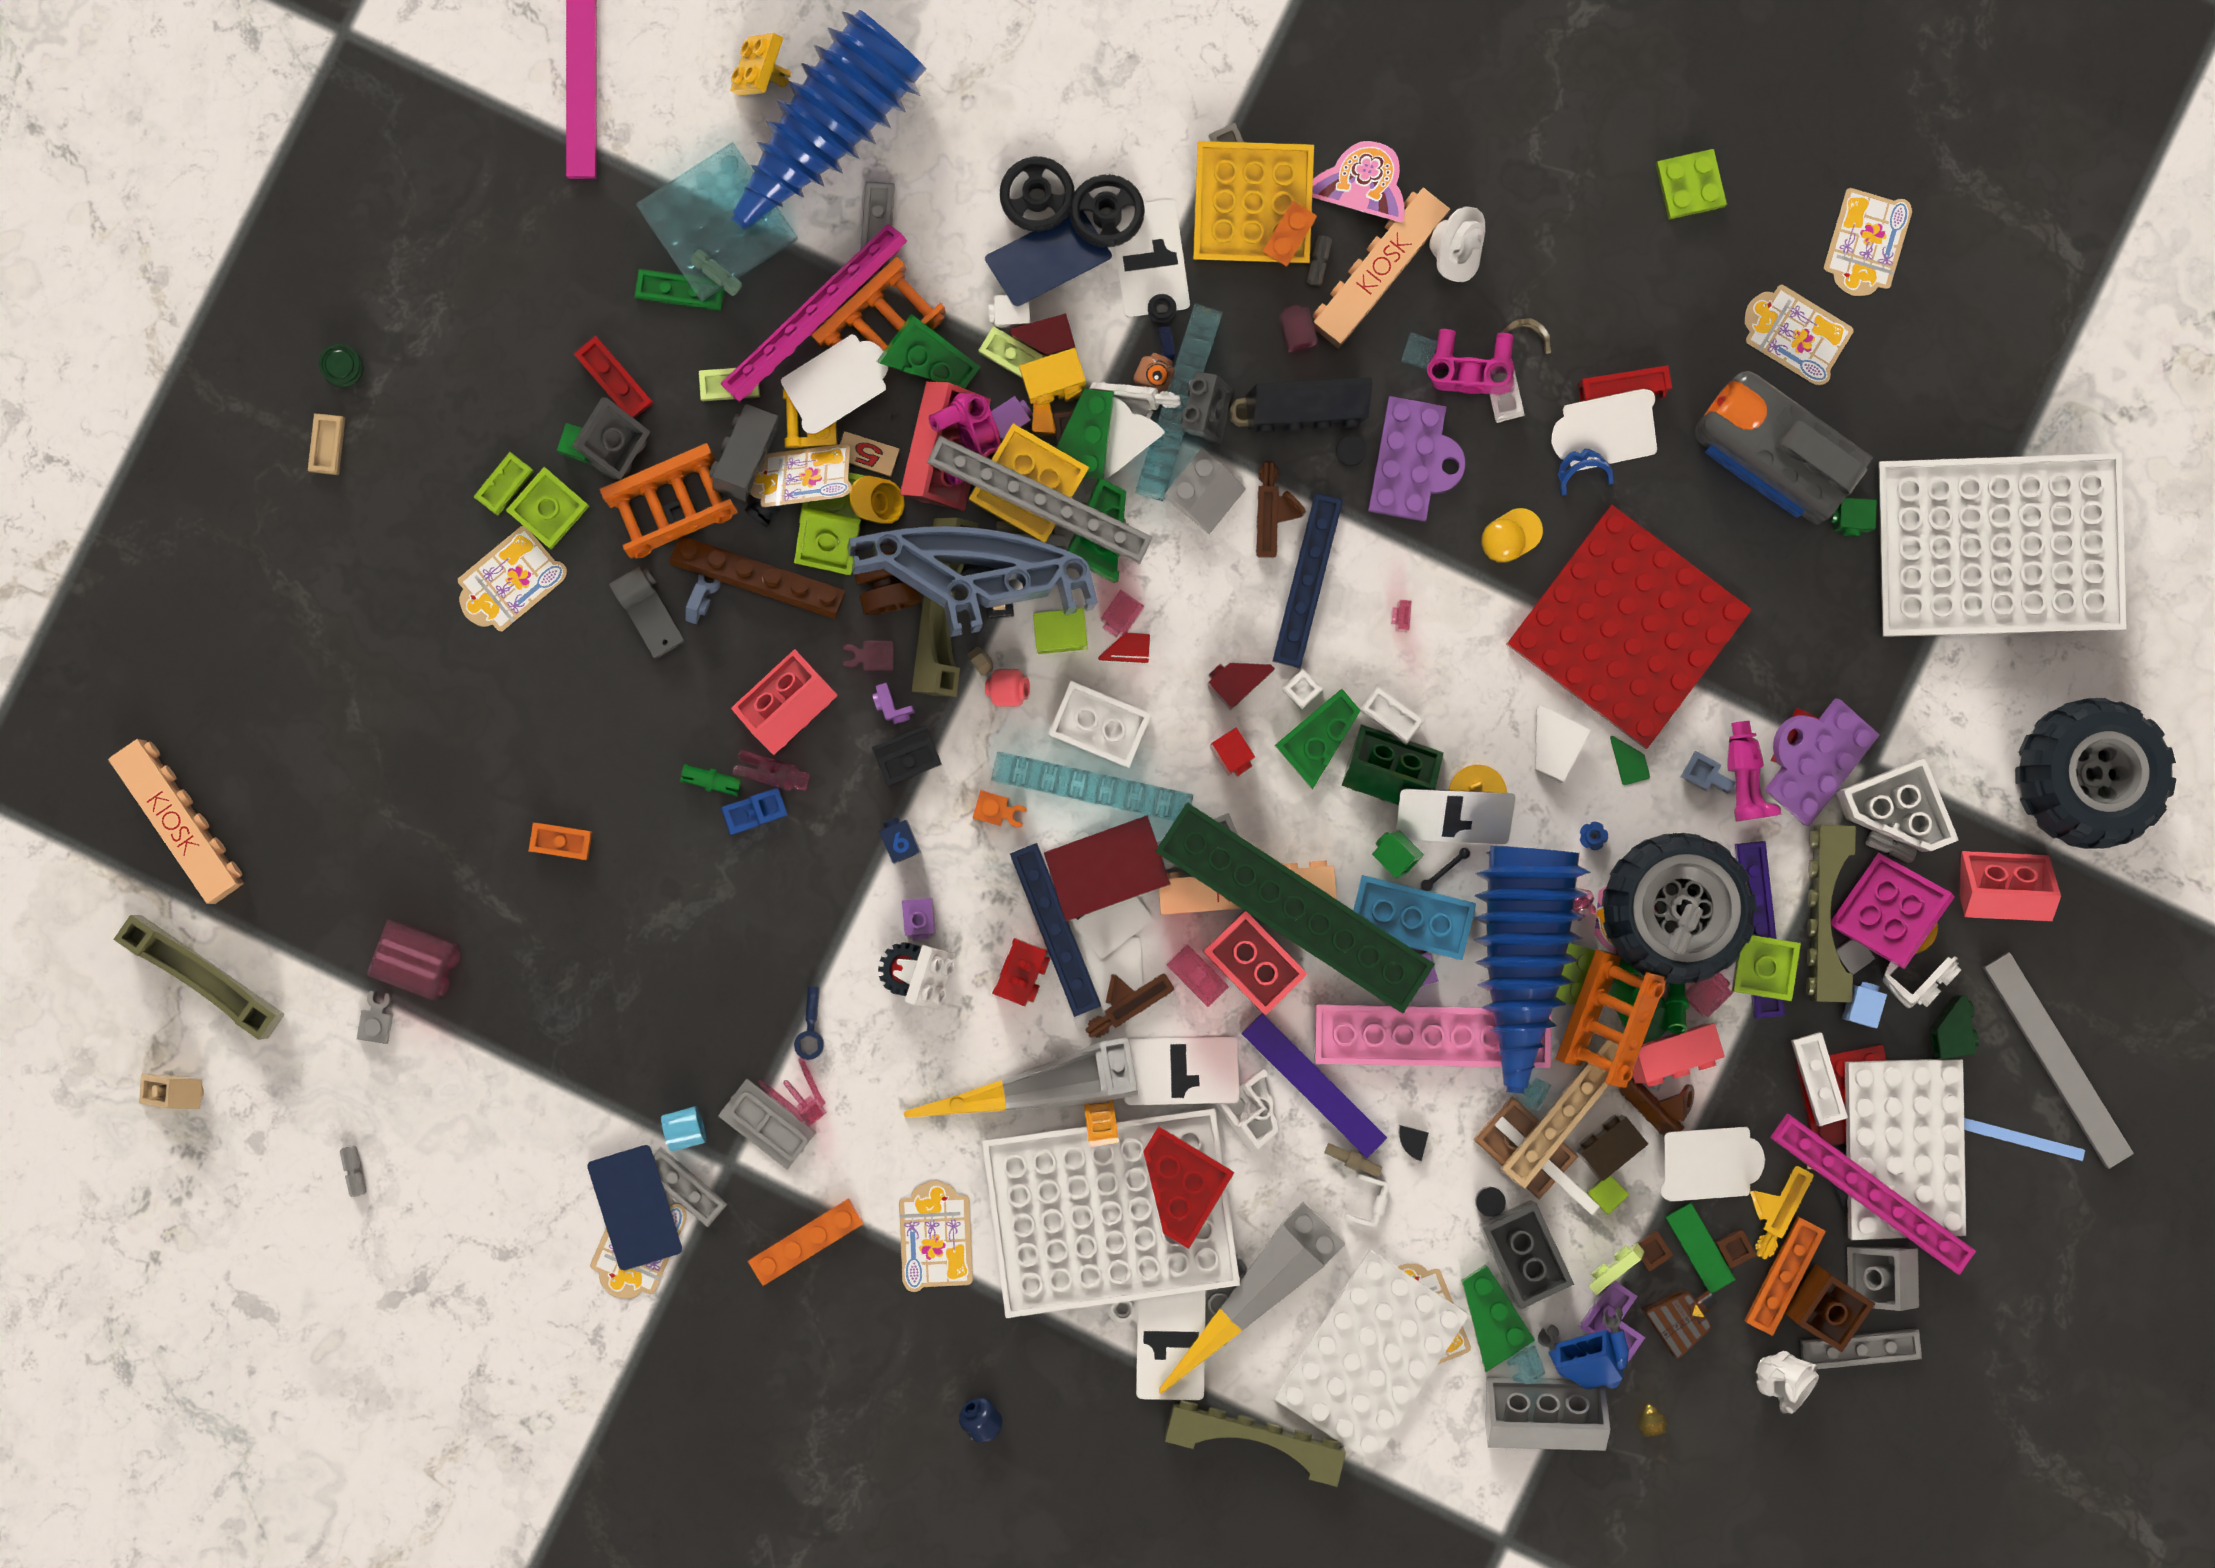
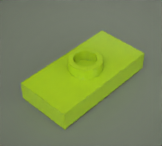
[474,452,534,516]

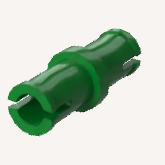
[680,764,742,797]
[1665,983,1689,1034]

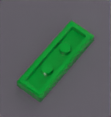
[634,269,725,311]
[1664,1202,1736,1294]

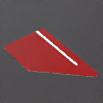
[1098,633,1150,663]

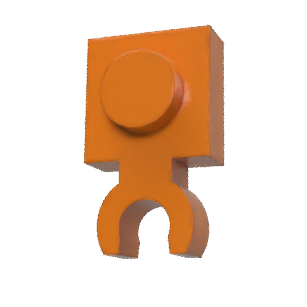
[973,790,1027,827]

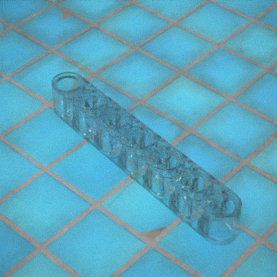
[1135,303,1223,502]
[991,752,1194,821]

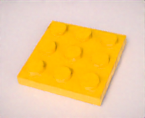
[969,423,1089,543]

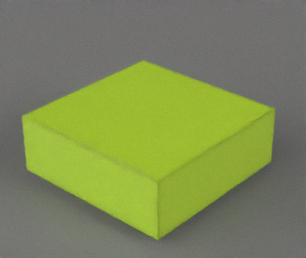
[1587,1175,1629,1215]

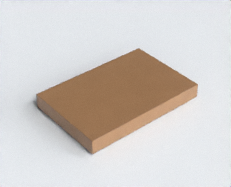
[1473,1096,1579,1200]

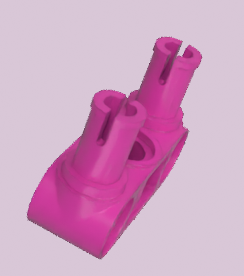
[1427,329,1514,395]
[929,392,1001,486]

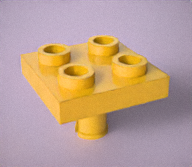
[730,33,791,96]

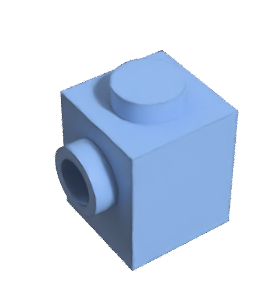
[1842,982,1887,1028]

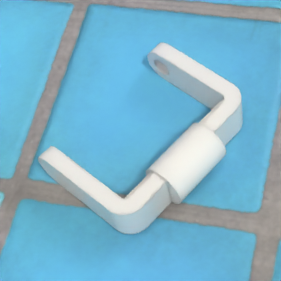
[1344,1173,1389,1227]

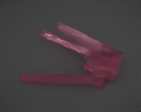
[758,1057,827,1126]

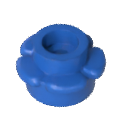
[1580,821,1608,850]

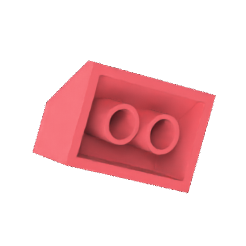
[731,649,838,755]
[1959,851,2061,921]

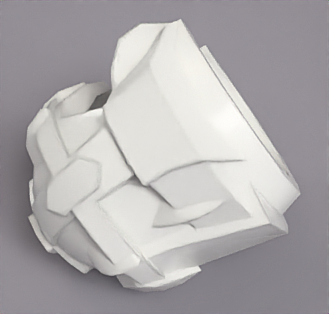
[1756,1351,1819,1414]

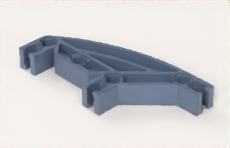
[847,526,1098,637]

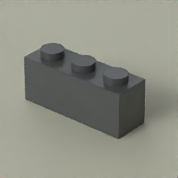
[709,404,778,502]

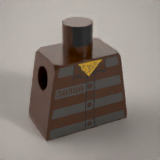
[1641,1289,1718,1359]

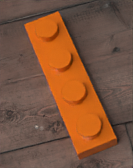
[748,1198,864,1286]
[1744,1216,1826,1336]

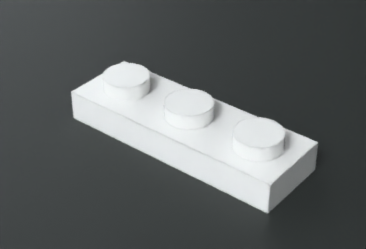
[1791,1032,1848,1126]

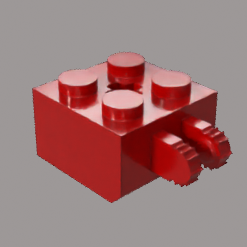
[992,938,1051,1007]

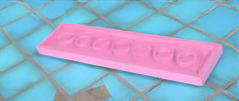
[1315,1004,1551,1068]

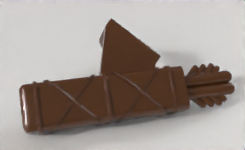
[1256,461,1306,558]
[1085,973,1174,1038]
[1619,1076,1694,1138]

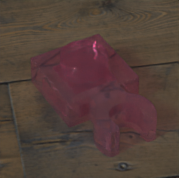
[843,641,894,671]

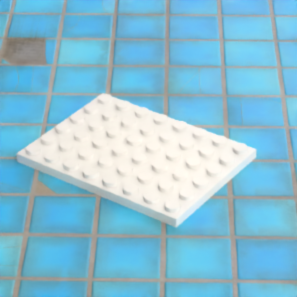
[1878,453,2127,637]
[982,1109,1240,1318]

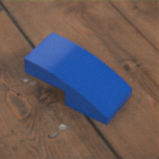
[720,788,788,836]

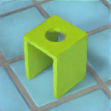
[1033,608,1088,654]

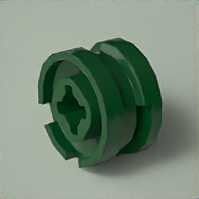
[318,344,364,388]

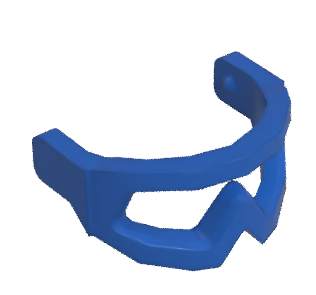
[1557,449,1614,496]

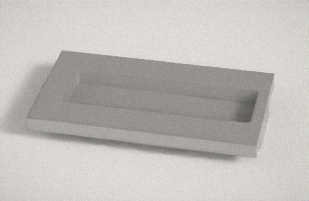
[718,1079,816,1170]

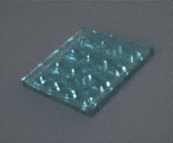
[636,142,798,302]

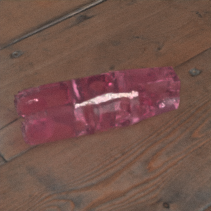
[733,750,810,791]

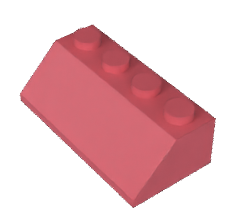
[900,381,991,511]

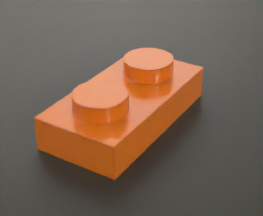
[1262,201,1317,267]
[528,822,593,860]

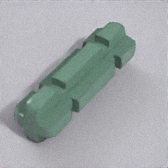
[690,250,742,296]

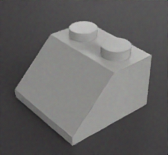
[1164,448,1246,534]
[1847,1246,1919,1311]

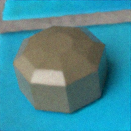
[1228,398,1248,427]
[967,647,993,676]

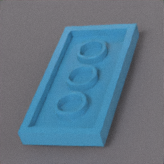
[1353,875,1476,960]

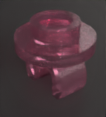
[1573,889,1596,921]

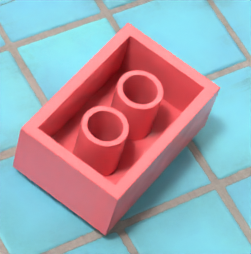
[1203,911,1307,1015]

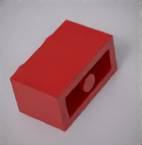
[1209,727,1255,777]

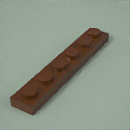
[670,536,846,619]

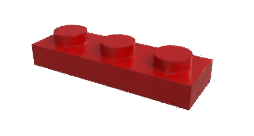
[574,335,653,419]

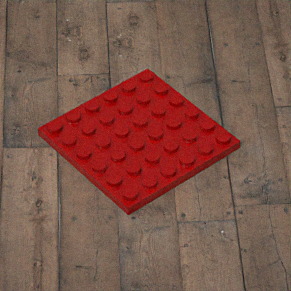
[1506,505,1752,749]

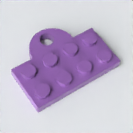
[1368,396,1465,522]
[1764,698,1879,827]

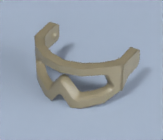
[1501,318,1551,354]

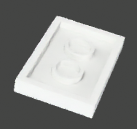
[1048,681,1152,768]

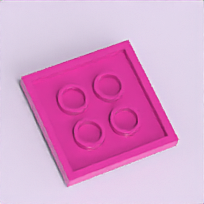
[1831,853,1955,969]

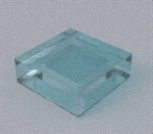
[1401,332,1438,370]

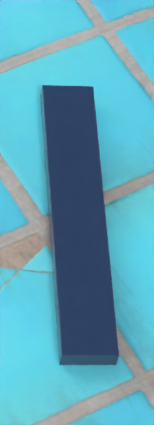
[1272,492,1343,669]
[1010,843,1102,1017]

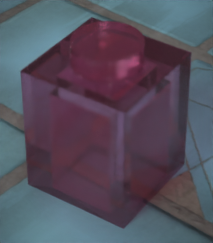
[1279,305,1317,353]
[1101,589,1145,638]
[1686,972,1733,1018]

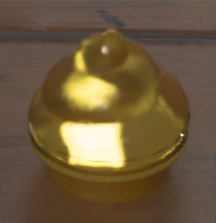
[1638,1405,1668,1437]

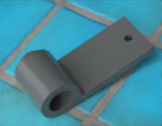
[609,566,685,660]

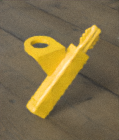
[1750,1166,1814,1259]

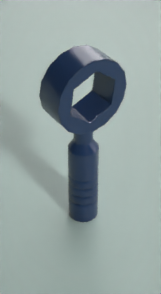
[794,986,824,1060]

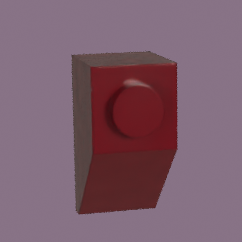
[1010,313,1076,357]
[1207,663,1275,710]

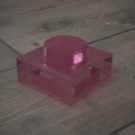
[1391,600,1412,633]

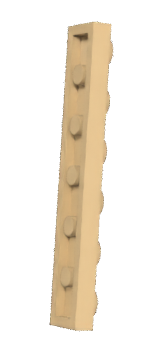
[1500,1039,1619,1189]

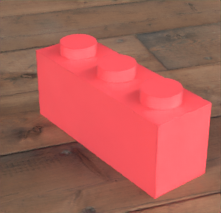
[1633,1023,1725,1087]

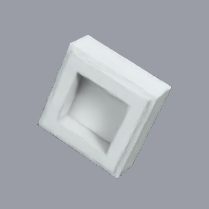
[1282,669,1323,710]

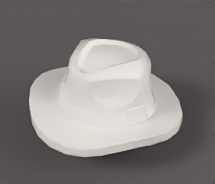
[1429,207,1485,282]

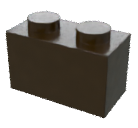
[1576,1115,1649,1181]

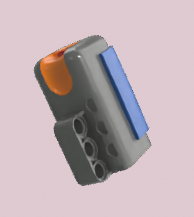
[1695,371,1873,526]

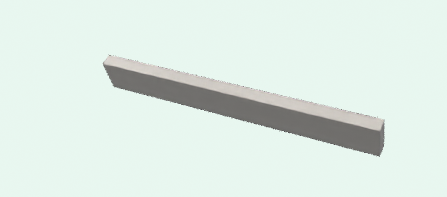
[927,436,1153,564]
[1982,952,2134,1169]

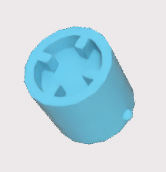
[661,1106,706,1152]

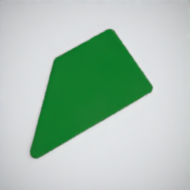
[1610,736,1650,785]

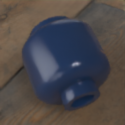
[959,1398,1003,1442]

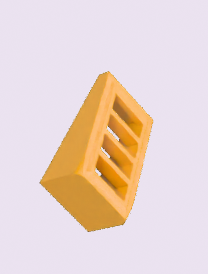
[1032,402,1056,437]
[1084,1100,1119,1147]

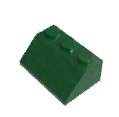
[1341,724,1444,805]

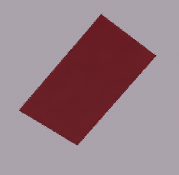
[1044,815,1170,921]

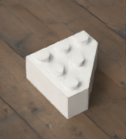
[1835,758,1959,852]

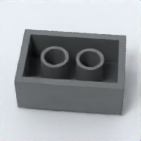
[1479,1200,1574,1309]

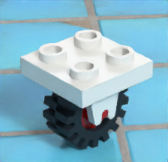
[878,942,955,1010]

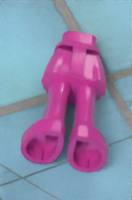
[1727,721,1782,822]

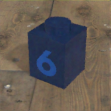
[879,817,922,864]

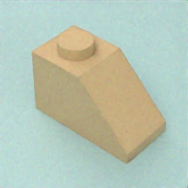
[139,1074,204,1109]

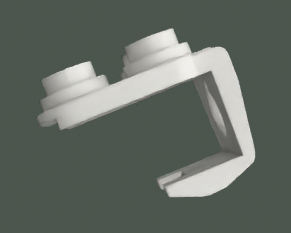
[1882,956,1962,1008]

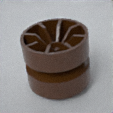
[854,551,923,615]

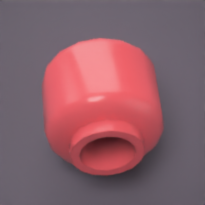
[985,669,1030,707]

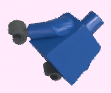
[1538,1307,1629,1389]

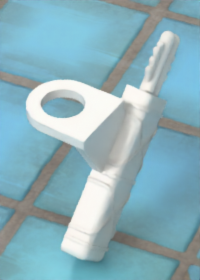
[1089,382,1181,419]

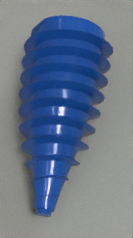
[731,10,927,230]
[1473,846,1591,1094]

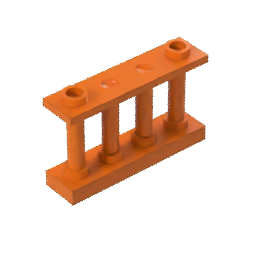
[812,256,946,351]
[600,443,738,559]
[1555,949,1666,1088]

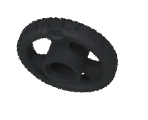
[1000,156,1075,232]
[1069,174,1145,248]

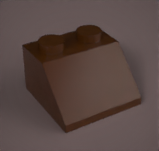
[1784,1264,1875,1352]

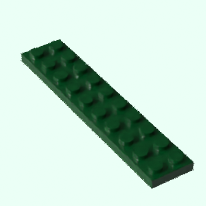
[1155,802,1435,1014]

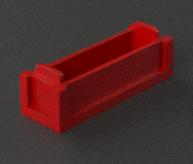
[1578,365,1672,402]

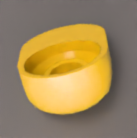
[850,476,905,524]
[1481,508,1543,563]

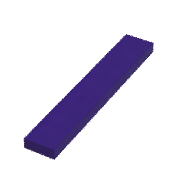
[1734,841,1785,1019]
[1241,1013,1387,1158]

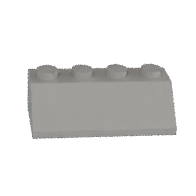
[1485,1378,1610,1451]

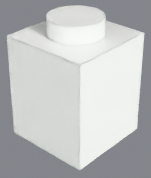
[989,295,1031,330]

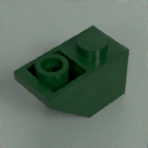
[1929,995,1979,1059]

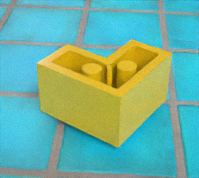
[1019,347,1086,406]

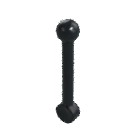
[1421,848,1471,891]

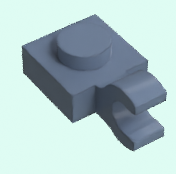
[685,574,720,625]
[1681,751,1736,794]

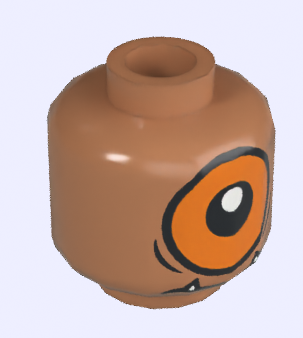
[1133,353,1176,394]

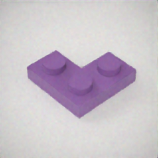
[1578,1281,1645,1362]

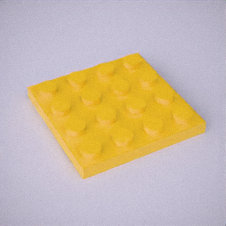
[1193,141,1314,264]

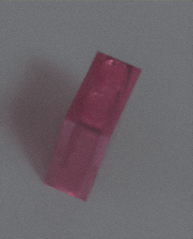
[366,920,460,1000]
[1165,944,1229,1007]

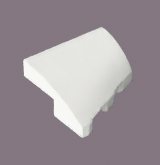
[1535,705,1591,783]
[1216,1069,1279,1151]

